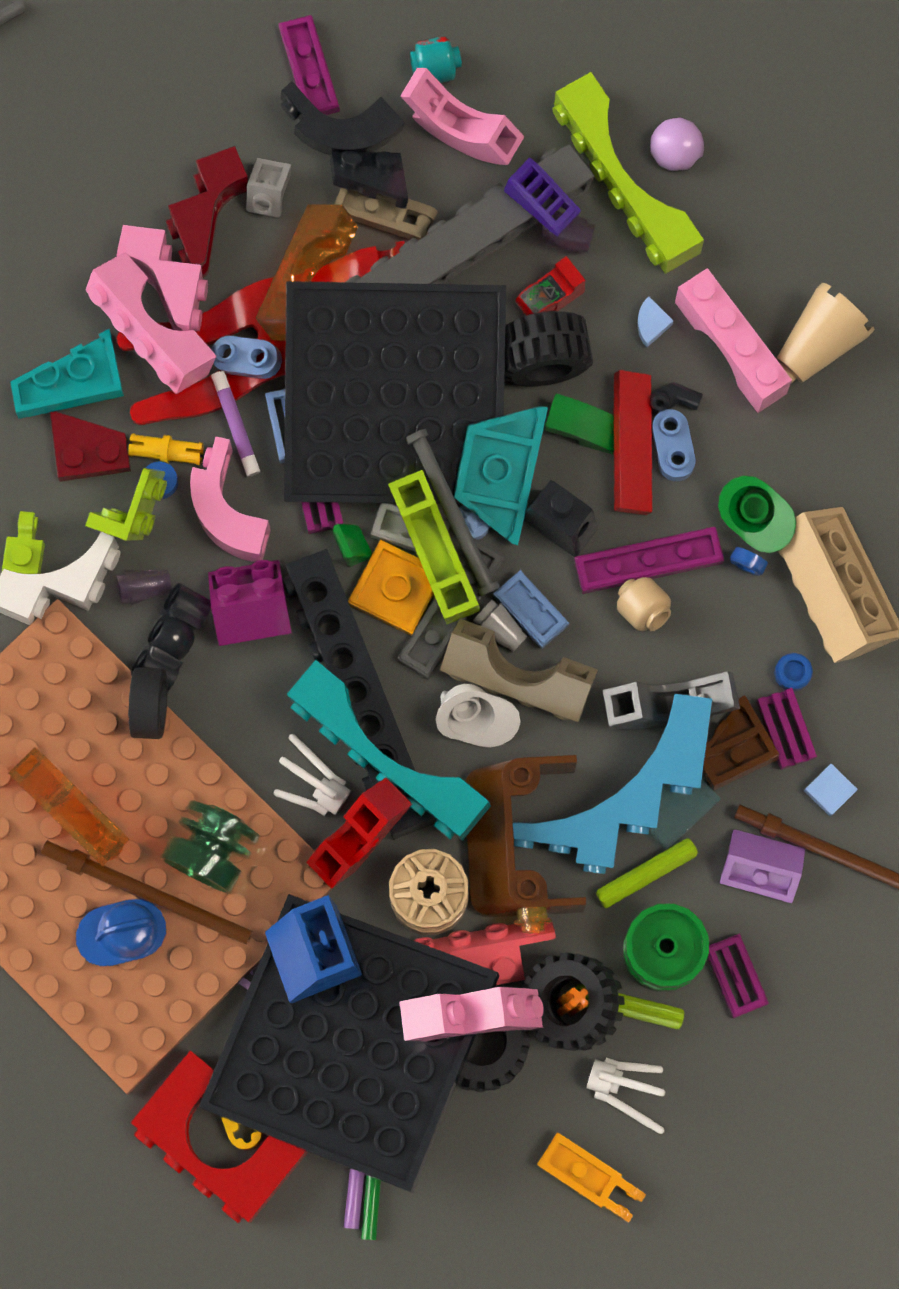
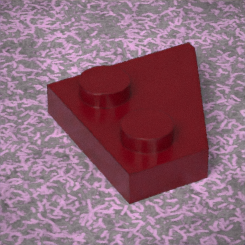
[50,411,131,482]

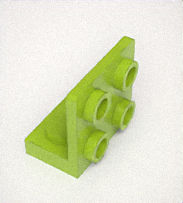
[85,468,167,541]

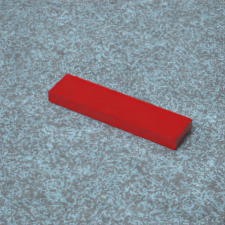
[614,370,652,515]

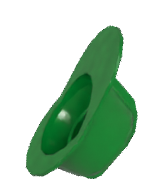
[718,475,796,553]

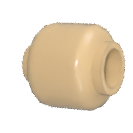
[617,577,671,631]

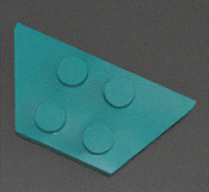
[453,406,548,545]

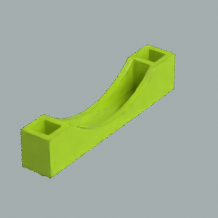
[552,72,704,274]

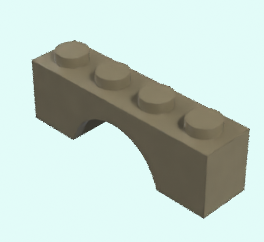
[440,619,598,722]

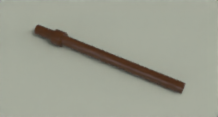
[734,804,899,889]
[41,840,253,945]

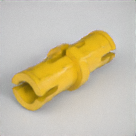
[128,433,204,465]

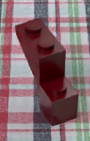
[165,146,248,278]

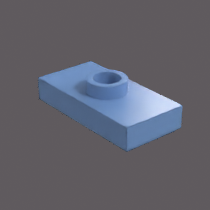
[493,570,569,649]

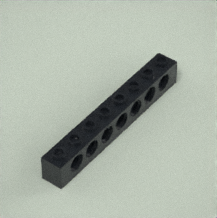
[283,549,435,840]

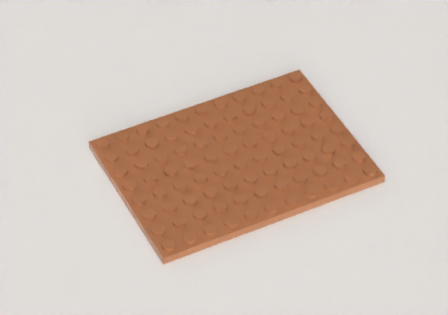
[0,599,332,1095]

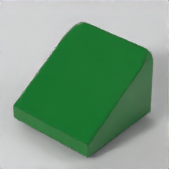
[333,524,372,567]

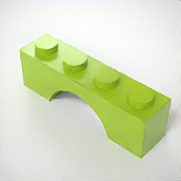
[388,470,480,625]

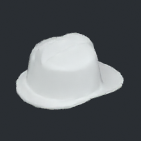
[436,684,521,748]

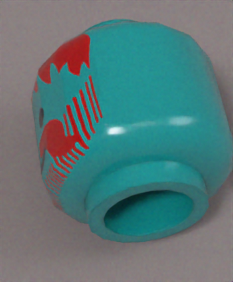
[410,36,462,83]

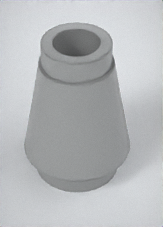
[473,599,527,652]

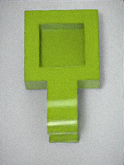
[2,511,45,574]

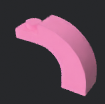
[400,68,524,165]
[190,437,271,562]

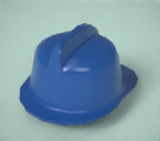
[76,899,166,966]

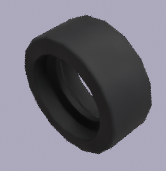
[128,668,168,739]

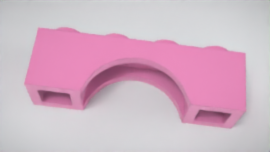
[86,252,216,394]
[675,268,792,413]

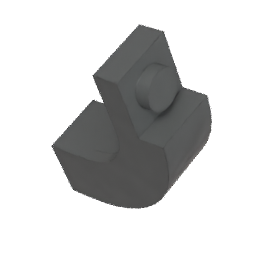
[603,671,740,730]

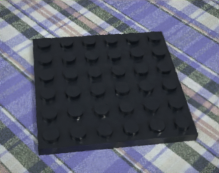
[284,281,506,504]
[199,894,500,1193]

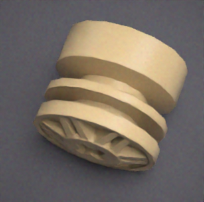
[389,849,468,935]

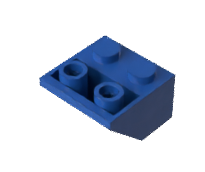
[265,895,362,1003]

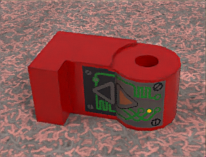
[515,256,586,316]

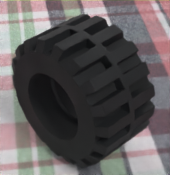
[504,311,593,386]
[524,953,625,1051]
[457,1030,530,1092]

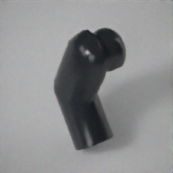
[650,382,703,412]

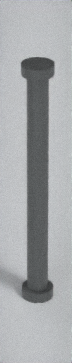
[406,429,500,597]

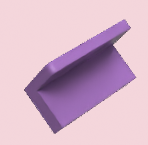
[720,830,805,903]

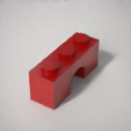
[306,778,412,889]

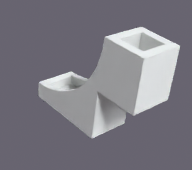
[0,532,120,625]

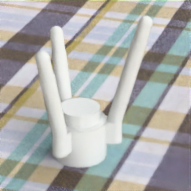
[274,734,351,816]
[587,1057,665,1134]

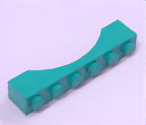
[287,660,491,841]

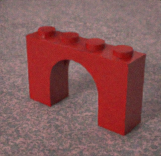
[130,1050,308,1224]

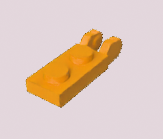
[537,1132,646,1223]

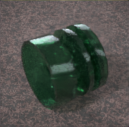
[160,800,260,894]

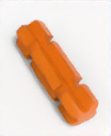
[556,987,589,1017]

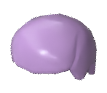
[650,117,704,171]

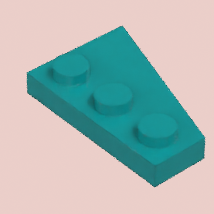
[10,328,124,419]

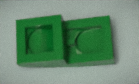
[545,393,614,455]

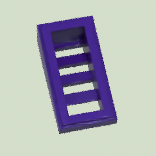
[504,158,581,237]

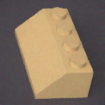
[778,507,899,663]

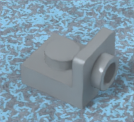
[246,158,291,218]

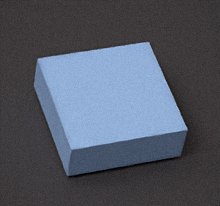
[804,764,858,817]

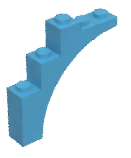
[513,694,712,874]

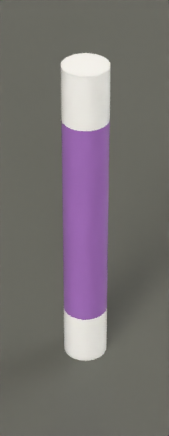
[211,371,260,477]

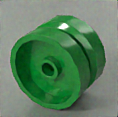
[623,904,709,992]

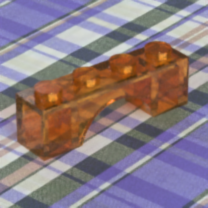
[255,204,358,341]

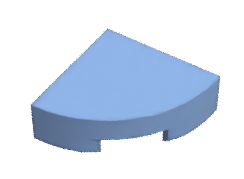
[637,297,673,347]

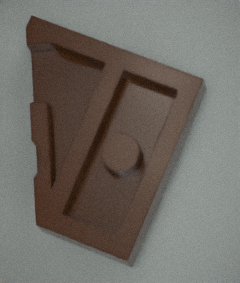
[703,695,780,791]

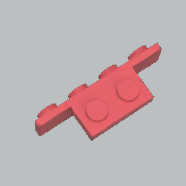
[413,916,556,985]

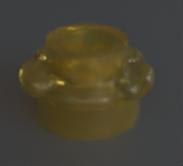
[514,907,552,934]

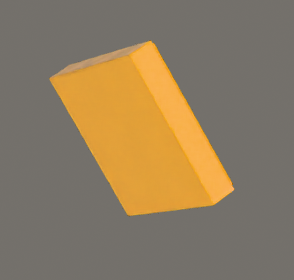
[348,539,434,636]

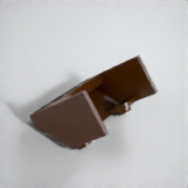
[465,755,586,917]

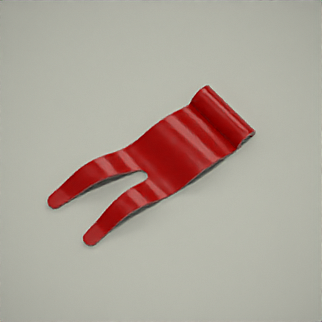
[117,241,405,425]

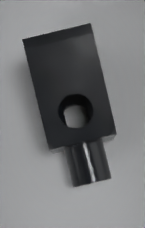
[524,480,597,557]

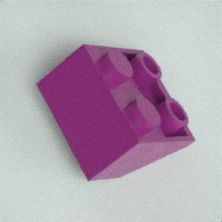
[208,560,292,646]

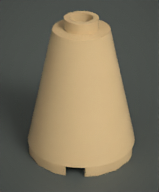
[776,283,875,383]

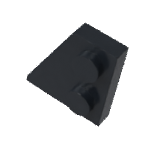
[330,150,408,209]

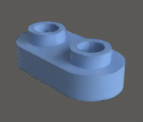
[211,336,282,379]
[652,409,696,481]

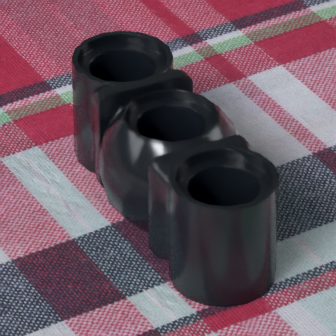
[131,583,211,691]

